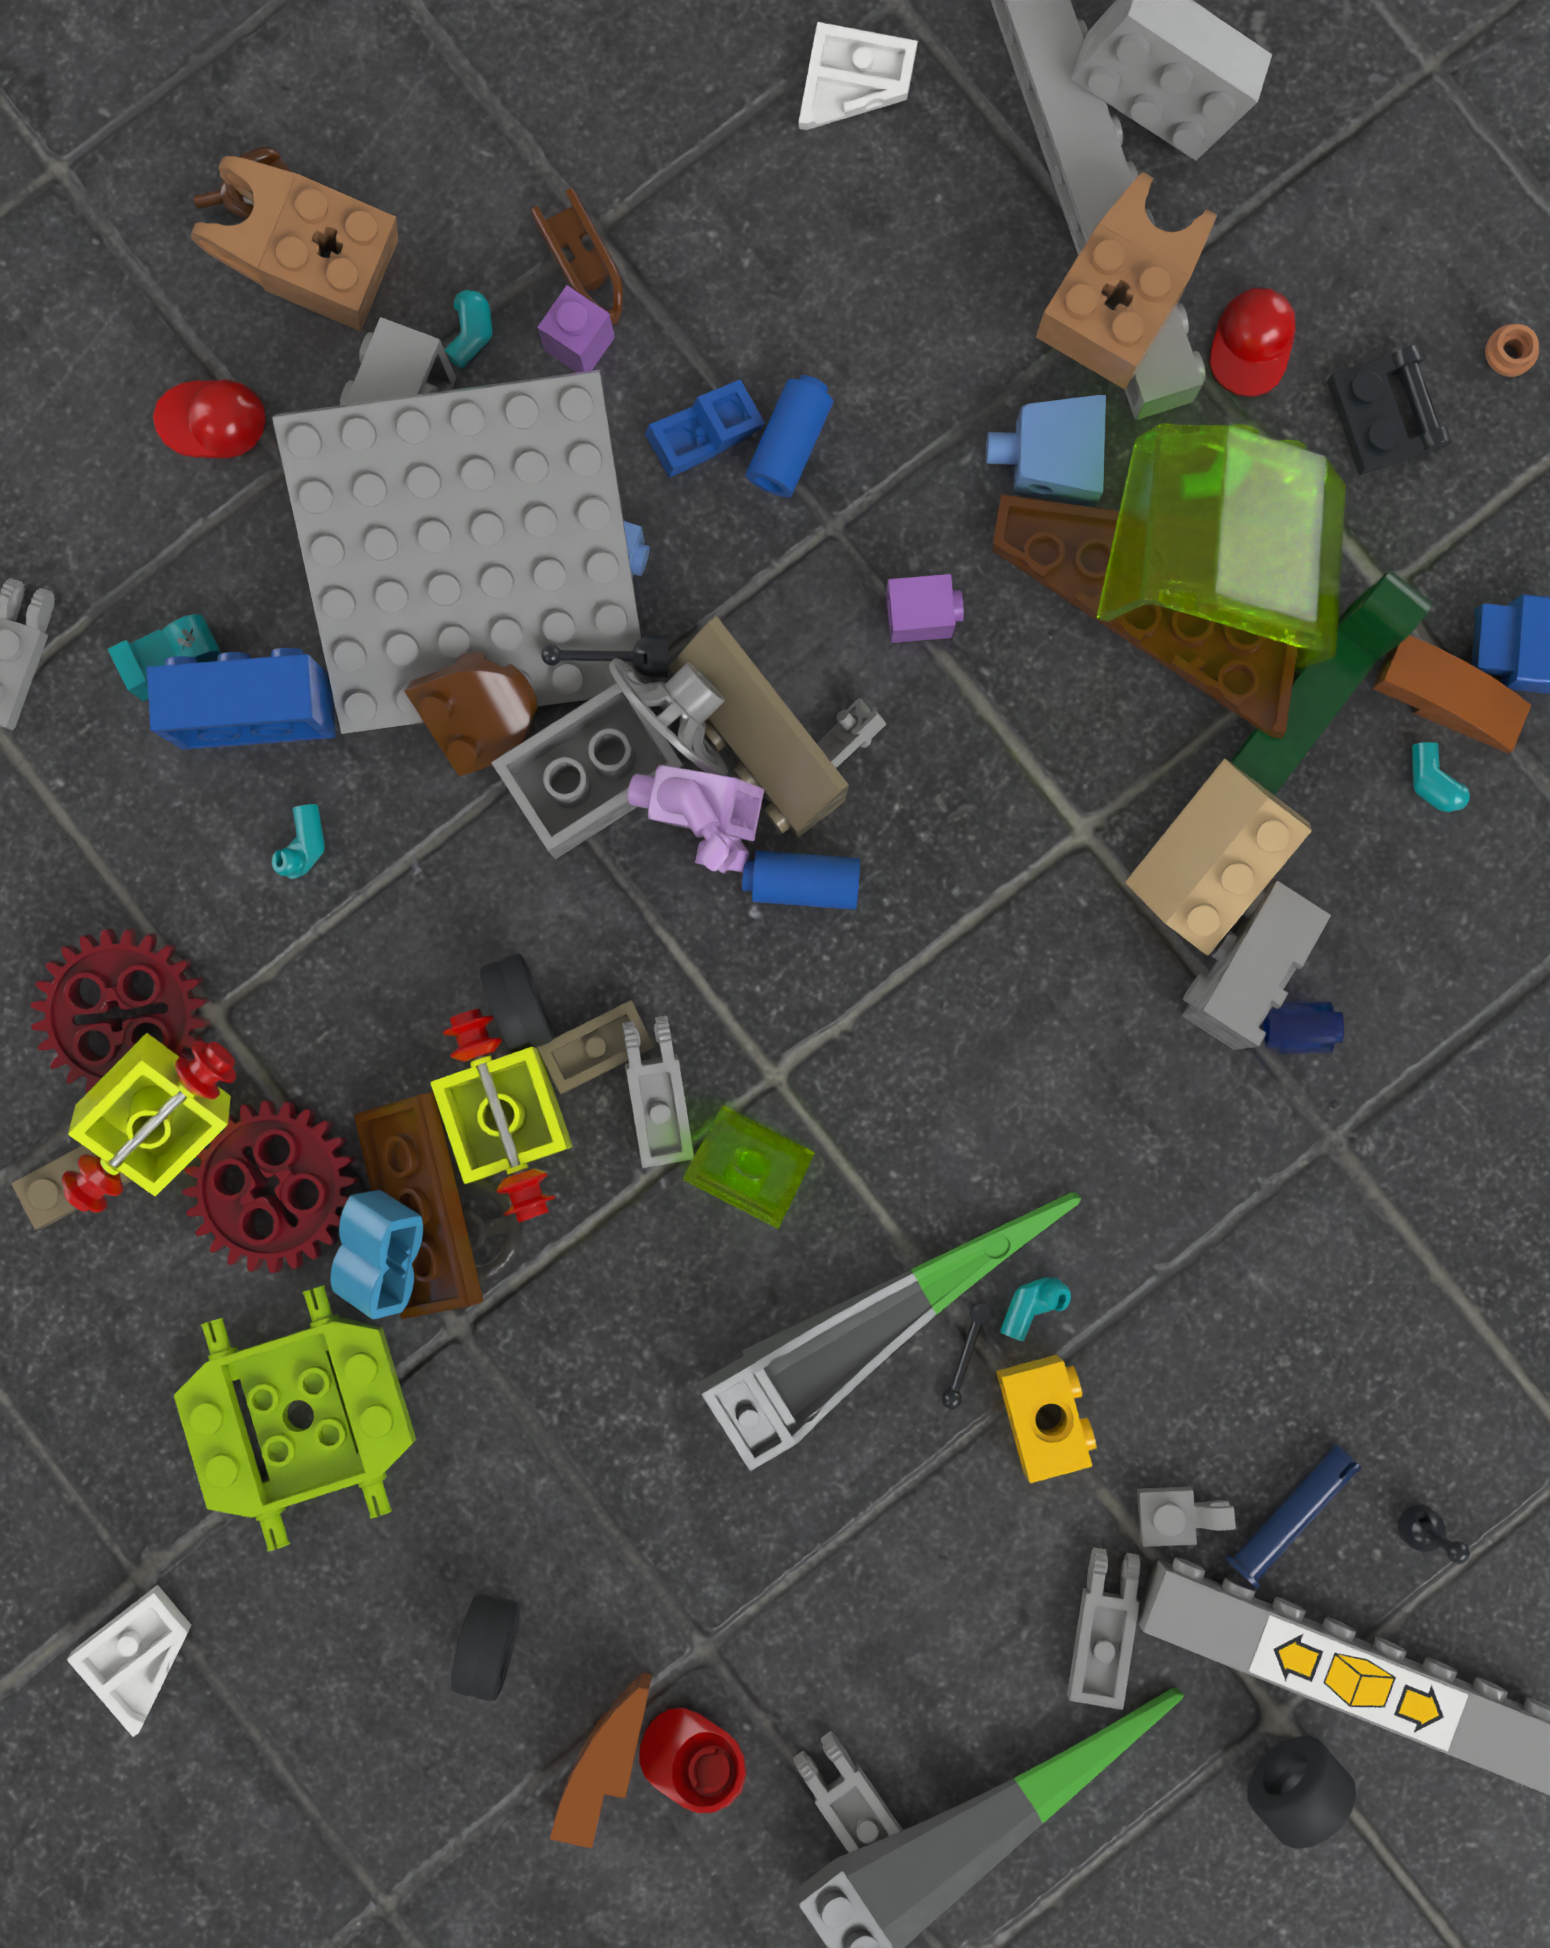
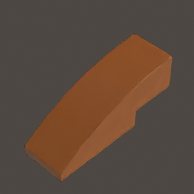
[1372,635,1531,754]
[550,1672,652,1849]

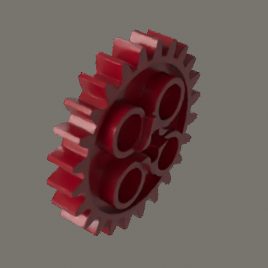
[30,928,210,1093]
[182,1101,359,1273]

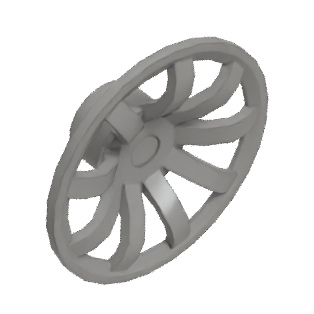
[609,658,728,776]

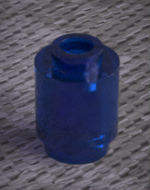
[1263,1001,1344,1054]

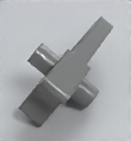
[817,698,886,768]

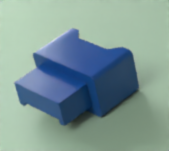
[1471,594,1550,694]

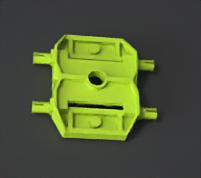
[174,1285,416,1551]

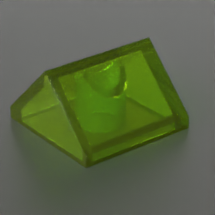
[682,1105,815,1229]

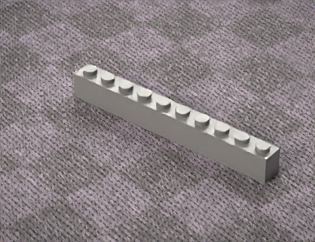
[991,0,1206,420]

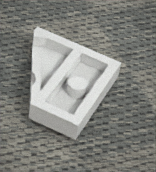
[799,22,918,130]
[67,1585,191,1737]

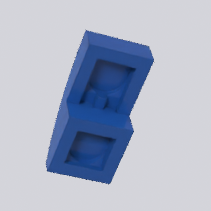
[645,379,765,478]

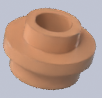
[1485,324,1539,377]

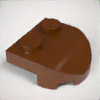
[404,652,537,777]

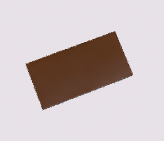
[354,1092,484,1319]

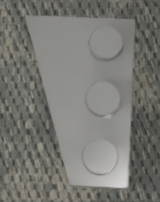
[1182,881,1331,1050]

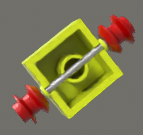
[430,1008,573,1223]
[61,1033,236,1213]

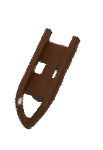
[531,188,623,324]

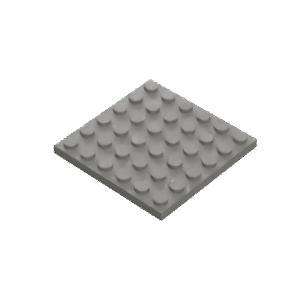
[272,370,648,734]

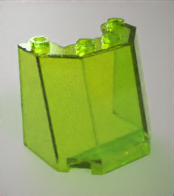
[1097,423,1346,671]

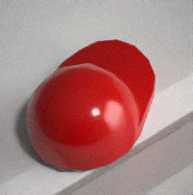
[1209,287,1295,397]
[153,378,266,458]
[639,1708,747,1814]

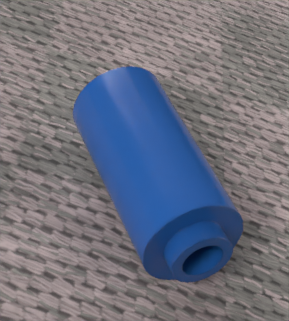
[745,375,833,498]
[742,850,860,910]

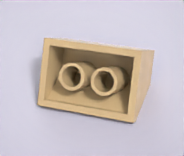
[1125,758,1312,956]

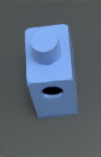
[986,395,1106,508]

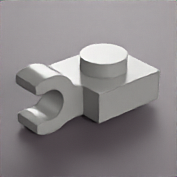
[1137,1486,1236,1547]

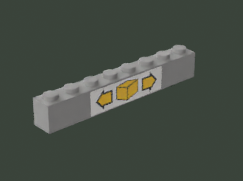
[1137,1557,1550,1795]

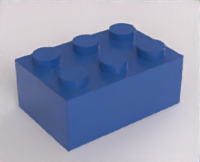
[147,648,336,750]

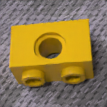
[996,1355,1097,1483]

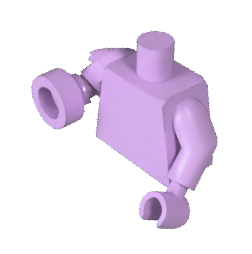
[628,765,764,873]

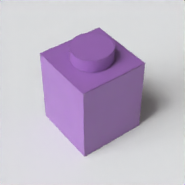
[537,285,615,373]
[886,574,964,643]

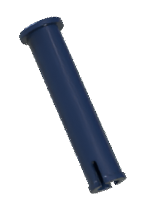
[1225,1444,1362,1590]

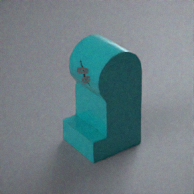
[107,614,222,702]

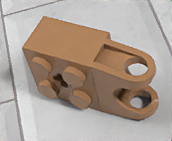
[191,156,398,332]
[1036,172,1217,389]

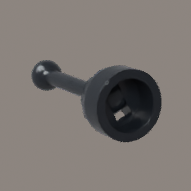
[541,635,668,678]
[1398,1506,1470,1564]

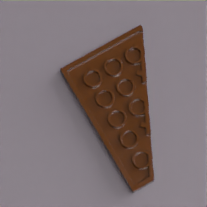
[992,495,1313,739]

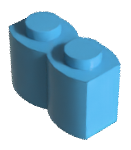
[331,1190,423,1320]

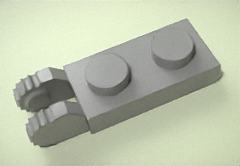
[0,578,55,731]
[622,1015,694,1168]
[1067,1547,1140,1710]
[793,1731,903,1853]

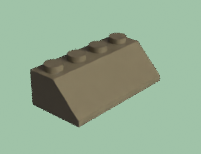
[668,616,849,839]

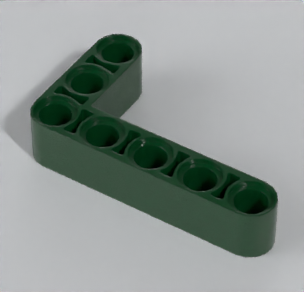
[1230,570,1434,796]

